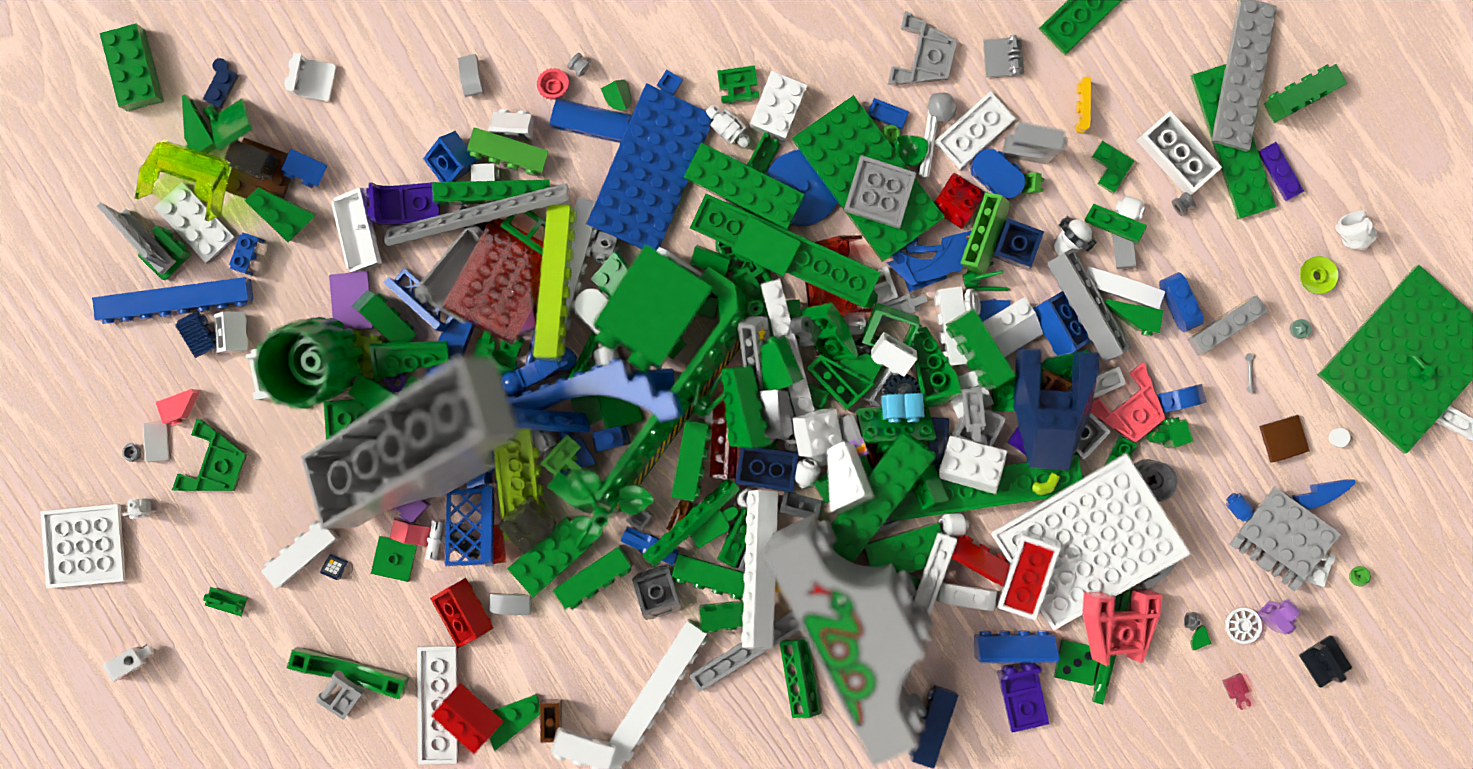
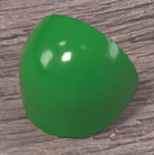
[894,135,928,166]

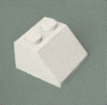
[489,109,534,141]

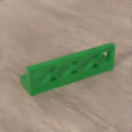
[779,637,822,718]

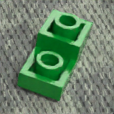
[1104,435,1137,466]

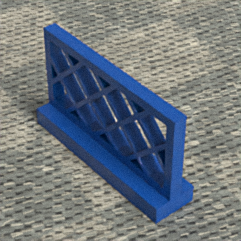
[445,486,495,567]

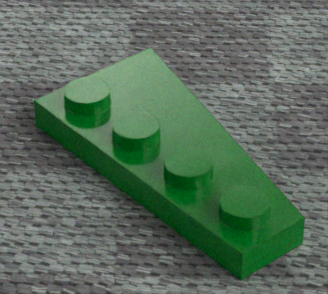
[369,341,450,382]

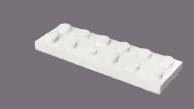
[417,646,458,764]

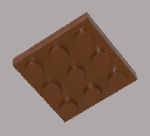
[223,137,291,199]

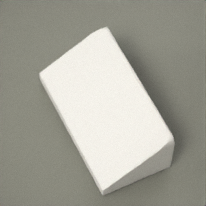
[862,366,896,408]
[143,422,169,462]

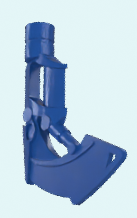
[887,230,972,285]

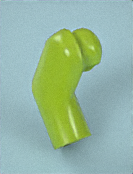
[1032,473,1060,495]

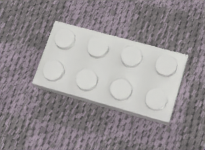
[154,182,236,264]

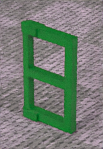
[501,210,546,256]

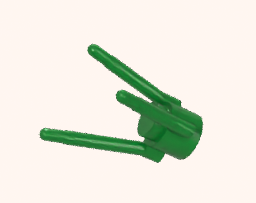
[963,261,1009,291]
[690,371,727,416]

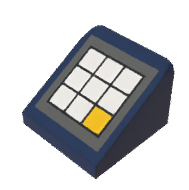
[320,554,348,580]

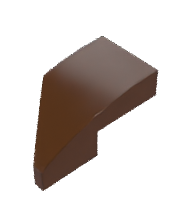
[1041,368,1072,392]

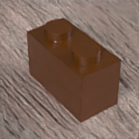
[540,699,562,743]

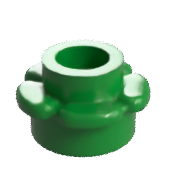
[746,300,765,316]

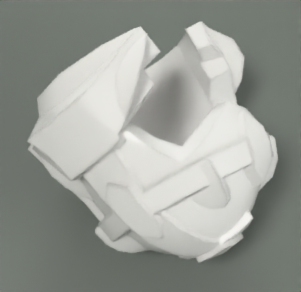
[1335,210,1377,250]

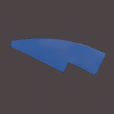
[1292,479,1356,510]

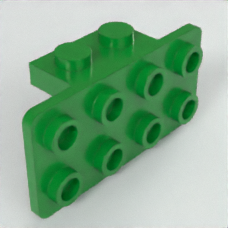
[856,407,936,454]

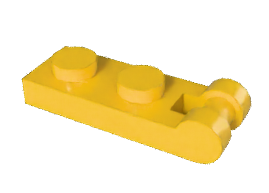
[1075,77,1091,134]

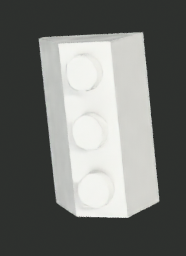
[983,297,1043,358]

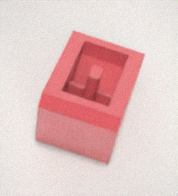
[390,519,431,546]

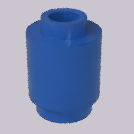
[1225,493,1255,522]

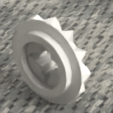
[964,289,980,315]

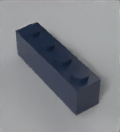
[908,685,959,769]

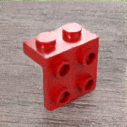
[934,173,984,229]

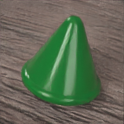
[487,350,518,378]

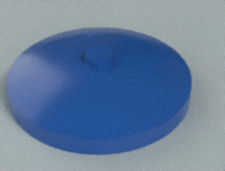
[766,150,837,226]

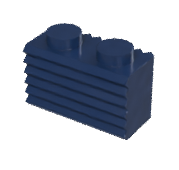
[175,311,217,358]

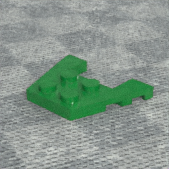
[172,419,247,491]

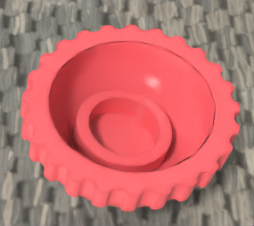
[537,68,569,100]

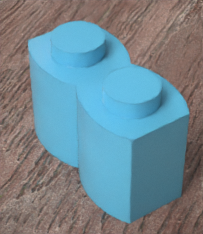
[882,394,924,423]

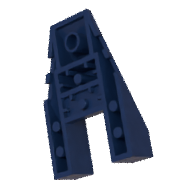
[1013,349,1099,470]

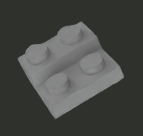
[953,408,1006,447]

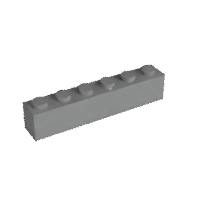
[1047,248,1131,362]

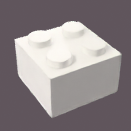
[792,409,842,457]

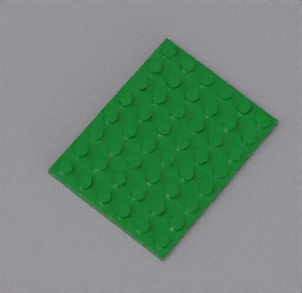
[1317,265,1473,454]

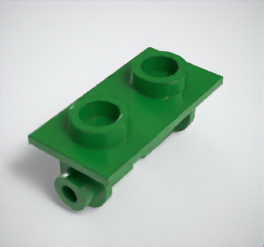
[203,587,247,617]

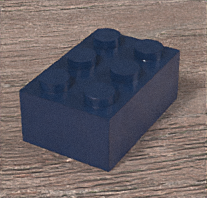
[735,447,798,492]

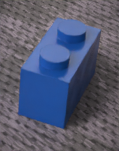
[281,149,327,188]

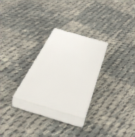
[934,91,1016,170]

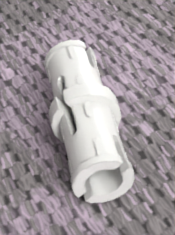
[425,520,444,561]

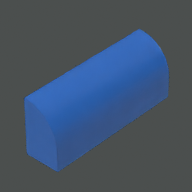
[549,99,632,143]

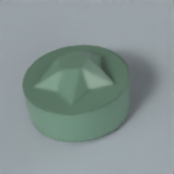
[1290,319,1311,339]

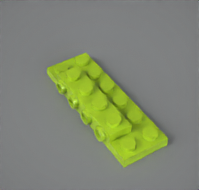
[493,428,545,540]

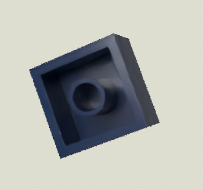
[992,218,1044,270]

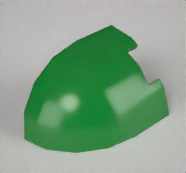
[600,79,631,111]

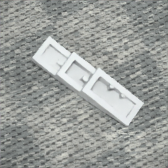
[1087,267,1165,309]

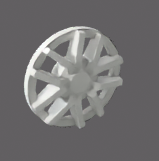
[1225,608,1262,644]

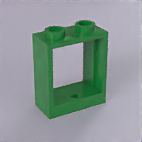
[862,302,922,348]

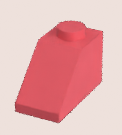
[155,389,199,426]

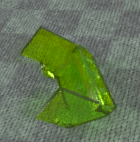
[135,140,229,221]

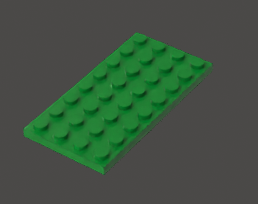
[792,95,945,262]

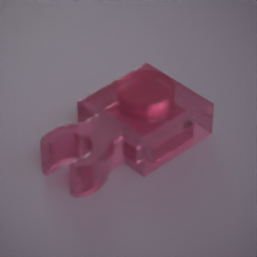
[1222,673,1251,710]

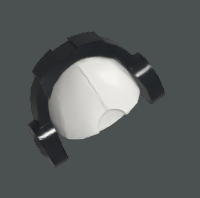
[1054,215,1097,255]

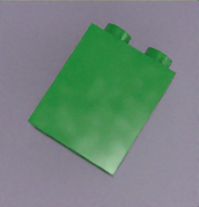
[593,244,712,373]

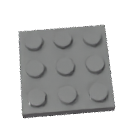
[844,155,916,229]

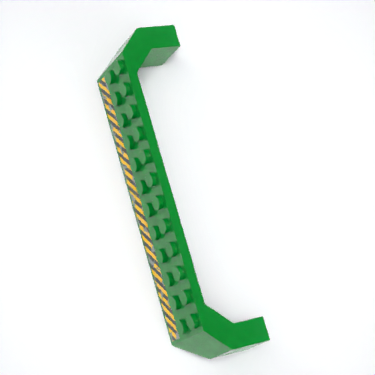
[547,266,749,514]

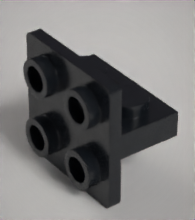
[1299,635,1352,688]

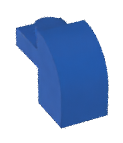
[1157,384,1207,413]

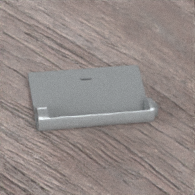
[415,225,516,324]

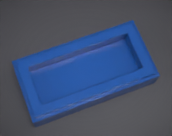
[868,98,909,130]

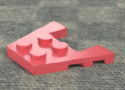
[1091,362,1166,442]

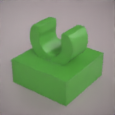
[1022,172,1045,194]

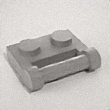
[316,671,365,720]

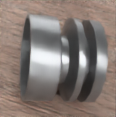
[1133,459,1177,502]

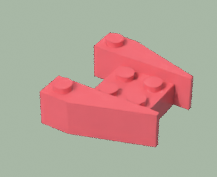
[1082,589,1162,666]

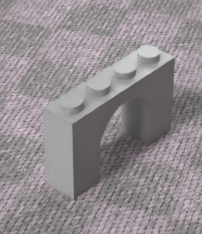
[1002,122,1067,165]

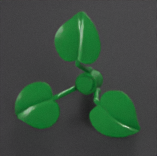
[567,469,654,549]

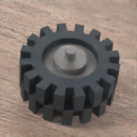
[883,373,921,395]

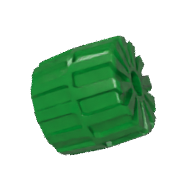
[254,317,363,409]

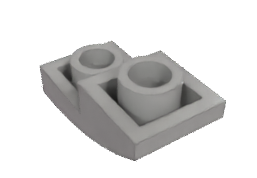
[458,54,483,98]
[1111,233,1136,269]
[1139,562,1177,589]
[490,593,532,615]

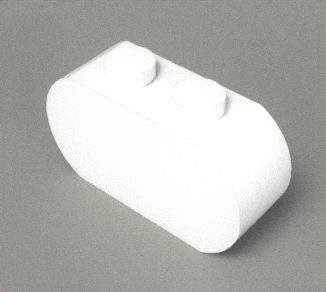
[574,289,610,335]
[937,582,997,611]

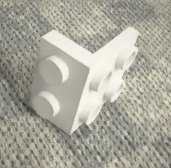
[284,53,336,102]

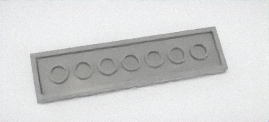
[1211,0,1277,152]

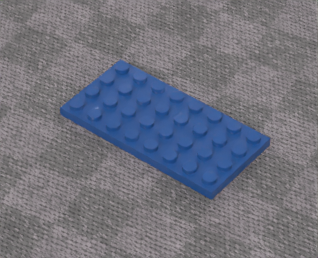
[586,83,714,251]

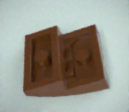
[1259,414,1310,463]

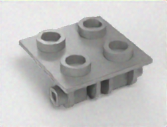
[983,35,1024,78]

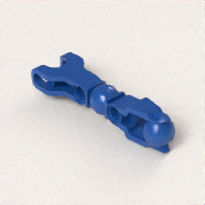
[501,347,577,397]

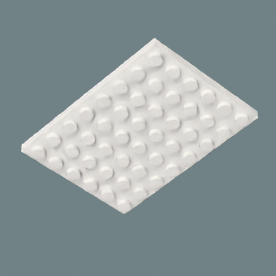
[991,453,1190,631]

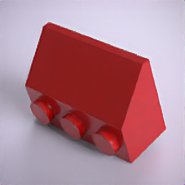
[951,535,1010,587]
[430,578,494,648]
[431,683,504,755]

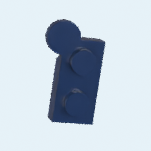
[203,58,239,109]

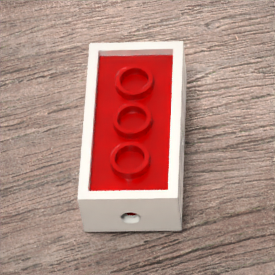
[998,530,1060,620]

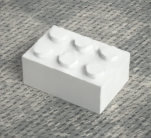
[750,71,807,142]
[939,436,1007,494]

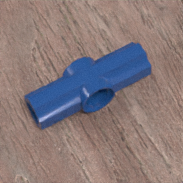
[620,526,680,566]

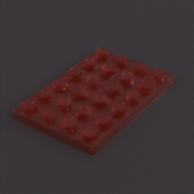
[442,218,544,345]

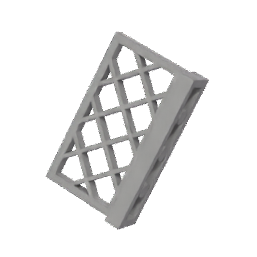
[97,202,176,275]

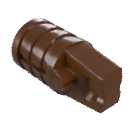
[666,499,693,531]

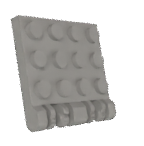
[1229,486,1341,592]

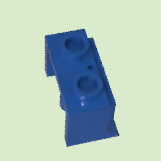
[229,232,265,276]

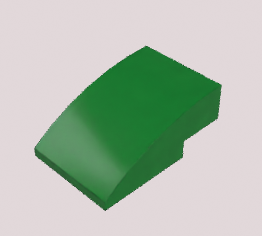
[799,303,858,362]

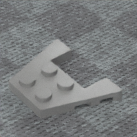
[888,11,957,85]

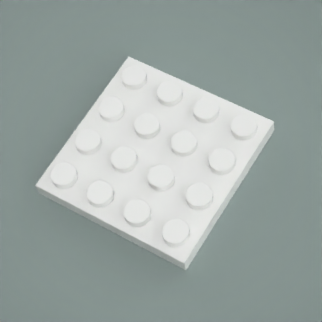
[40,504,126,588]

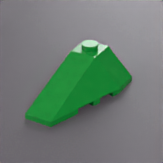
[913,327,961,408]

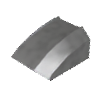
[755,390,794,439]
[632,566,682,620]

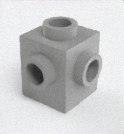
[590,231,619,264]

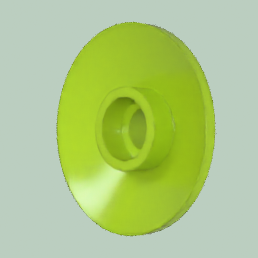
[1299,256,1338,294]

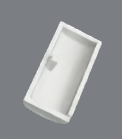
[331,188,382,272]

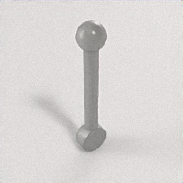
[1245,353,1255,393]

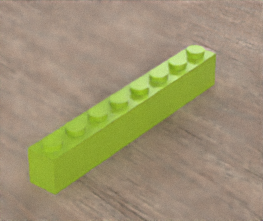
[533,204,577,361]

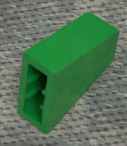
[760,335,804,391]

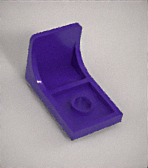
[366,182,440,226]
[997,662,1049,733]

